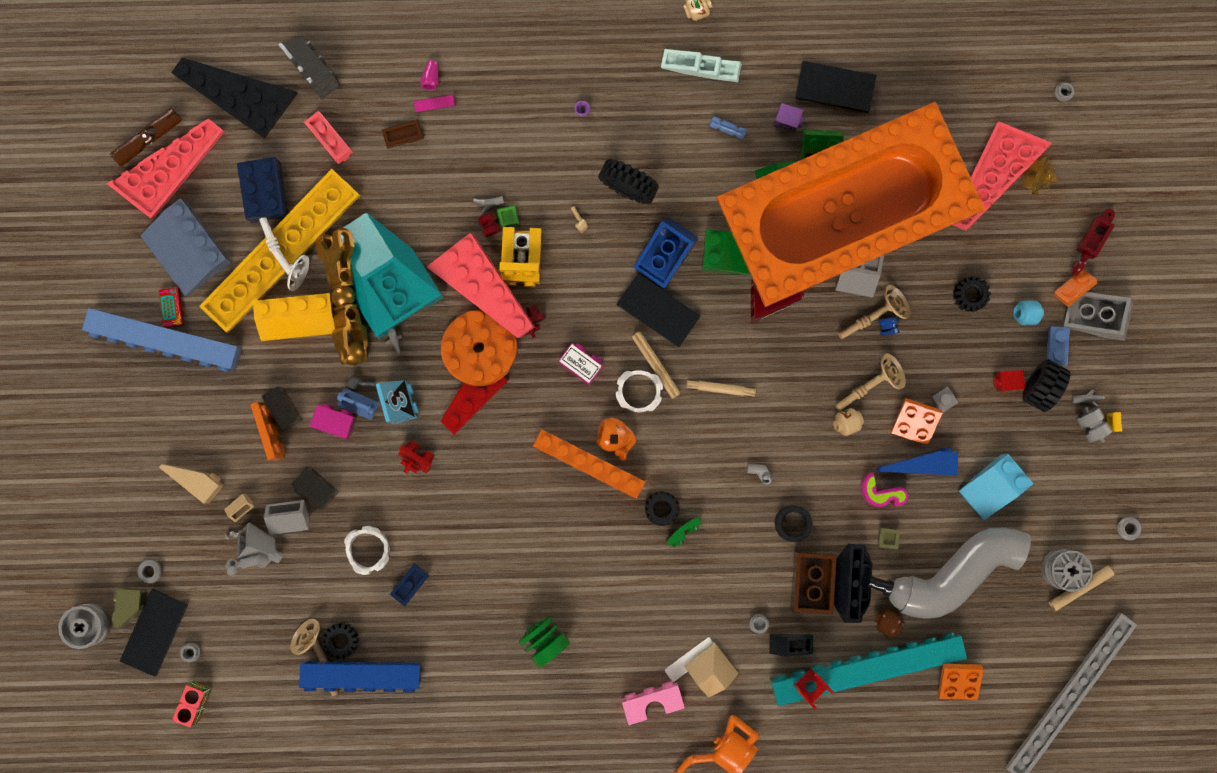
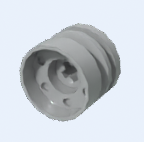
[1041,548,1093,592]

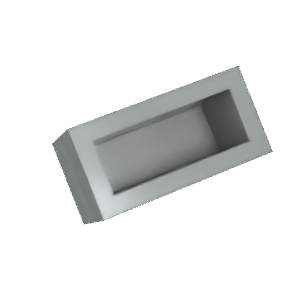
[264,500,310,535]

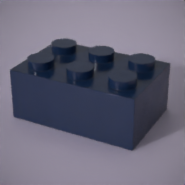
[237,157,288,223]

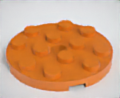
[441,310,518,386]

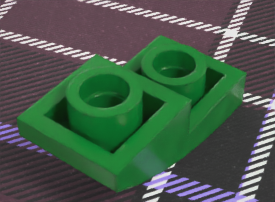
[666,516,701,547]

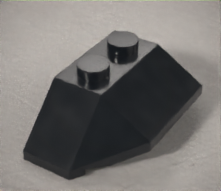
[834,544,873,623]

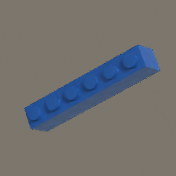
[299,661,420,692]

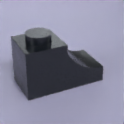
[769,633,813,657]

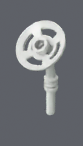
[259,217,309,291]

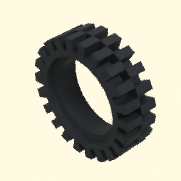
[598,159,659,204]

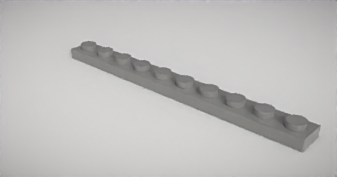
[1005,613,1137,773]

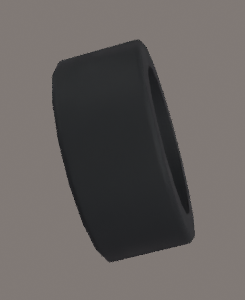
[774,505,813,542]

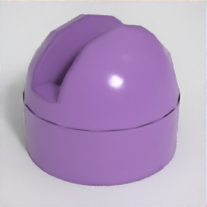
[574,101,591,117]

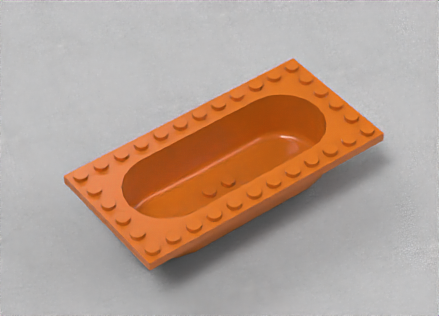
[716,102,985,307]

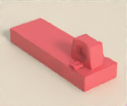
[304,110,353,164]

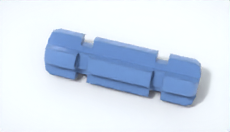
[710,117,747,139]

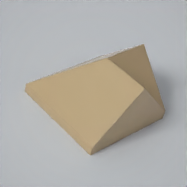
[684,642,739,698]

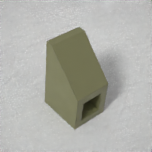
[112,587,147,628]

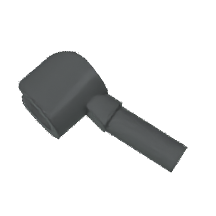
[347,378,375,390]

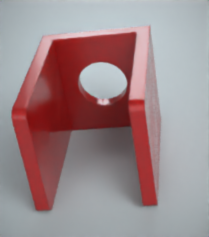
[793,668,834,710]

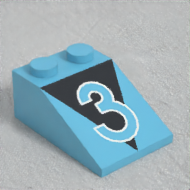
[376,380,419,424]

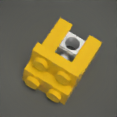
[499,227,542,287]

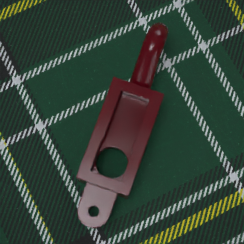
[1071,209,1115,276]

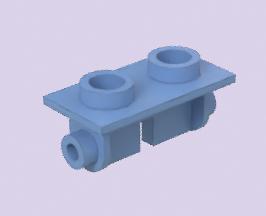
[337,388,379,420]

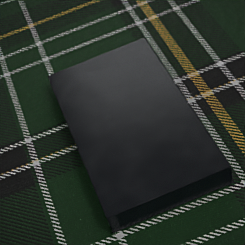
[795,61,877,113]
[616,273,701,348]
[120,589,188,677]

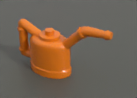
[674,715,759,773]

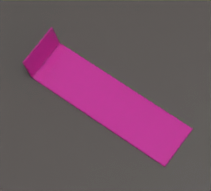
[414,95,455,112]

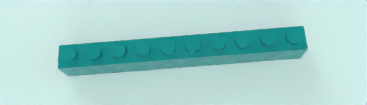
[770,632,967,706]

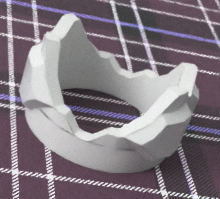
[616,370,663,413]
[344,526,390,575]

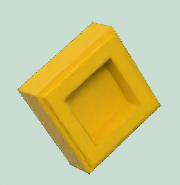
[1106,412,1122,432]

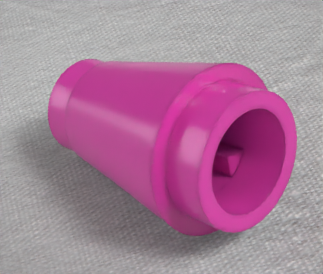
[420,60,439,90]

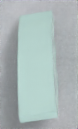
[661,49,742,82]

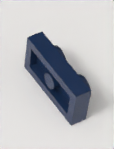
[390,564,430,607]

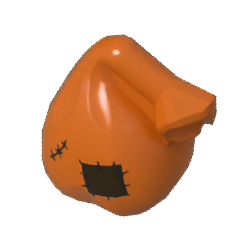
[597,417,637,460]

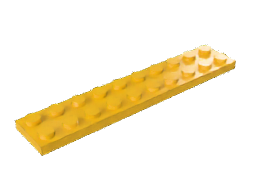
[199,169,360,333]

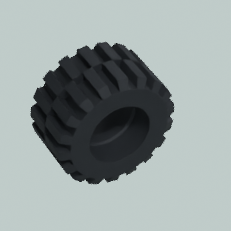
[1022,359,1071,412]

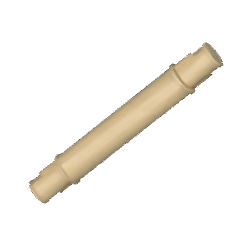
[686,380,756,397]

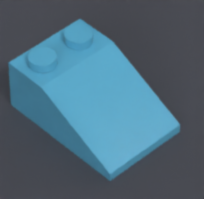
[958,454,1033,520]

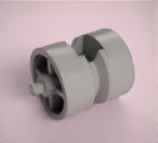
[1076,407,1113,443]

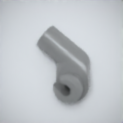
[747,464,773,485]

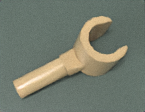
[571,206,588,233]

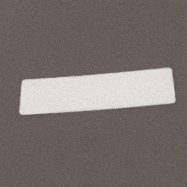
[665,637,713,682]

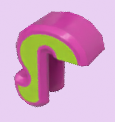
[860,472,909,507]

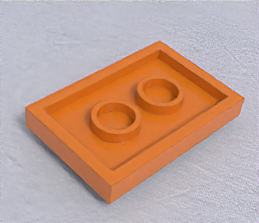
[250,402,285,461]

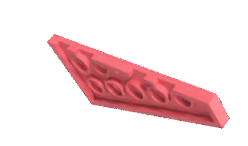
[106,119,225,220]
[953,121,1052,231]
[427,233,535,338]

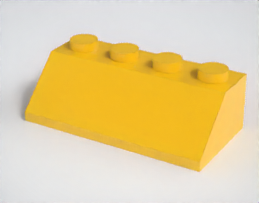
[253,293,335,341]

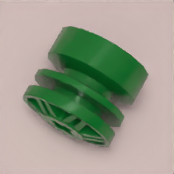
[518,616,571,668]

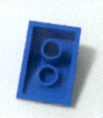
[633,217,699,289]

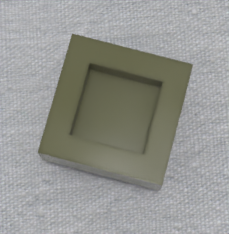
[878,528,900,550]

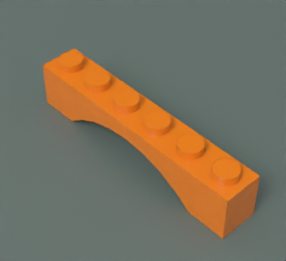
[533,429,645,499]

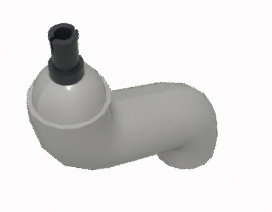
[867,527,1031,619]

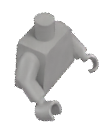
[225,523,283,575]

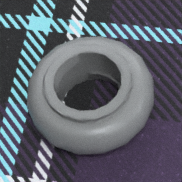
[1117,517,1142,541]
[137,559,162,584]

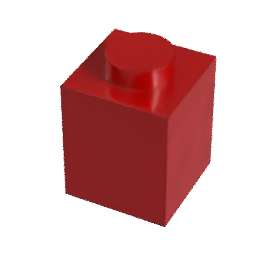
[993,370,1025,392]

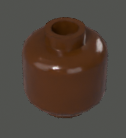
[874,608,905,638]

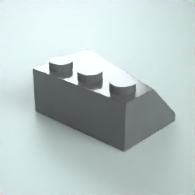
[279,37,340,99]

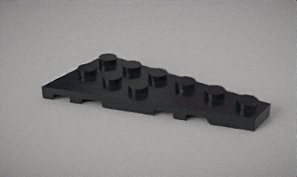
[171,57,298,139]

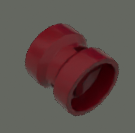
[477,212,502,237]

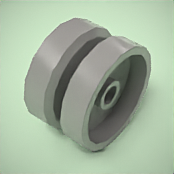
[58,603,111,649]

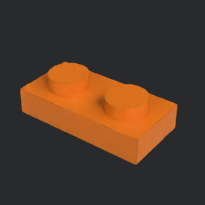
[1054,269,1097,307]

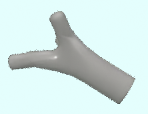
[473,196,504,215]
[385,329,402,354]
[1072,389,1105,408]

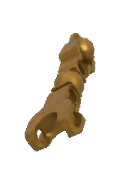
[316,228,368,366]

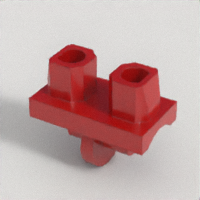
[398,440,434,474]

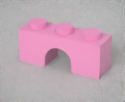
[622,681,685,725]

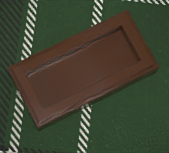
[382,119,424,149]

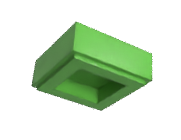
[497,205,519,228]

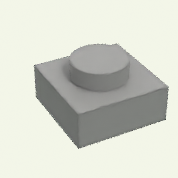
[930,387,958,413]

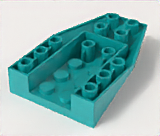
[341,213,444,339]

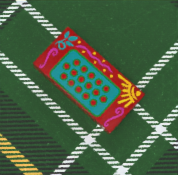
[158,287,184,328]

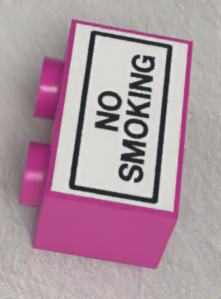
[558,343,603,386]

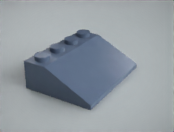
[141,198,232,296]

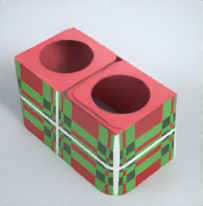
[172,680,211,728]

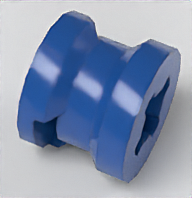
[878,317,900,336]

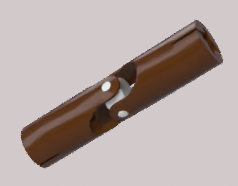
[110,107,182,167]

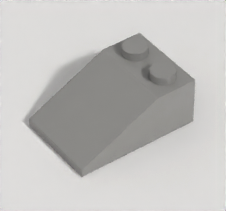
[1064,292,1133,341]

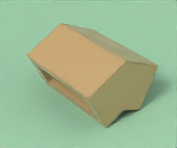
[224,494,254,522]

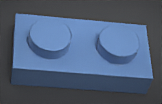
[1046,326,1070,366]

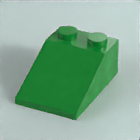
[701,229,750,275]

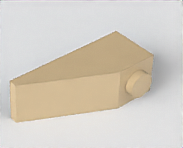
[159,464,224,504]

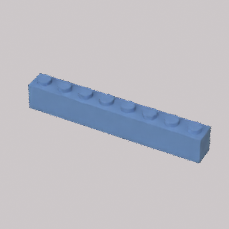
[82,308,242,372]

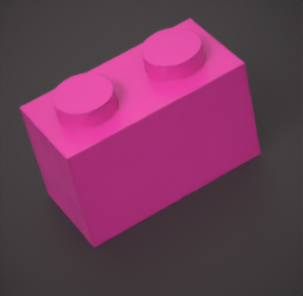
[309,403,357,439]

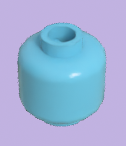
[1013,300,1044,325]

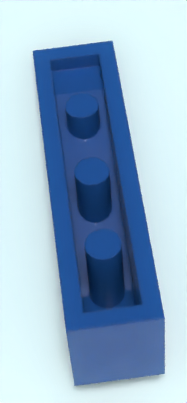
[876,448,958,475]

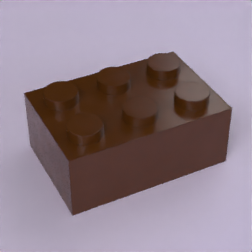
[791,551,837,615]

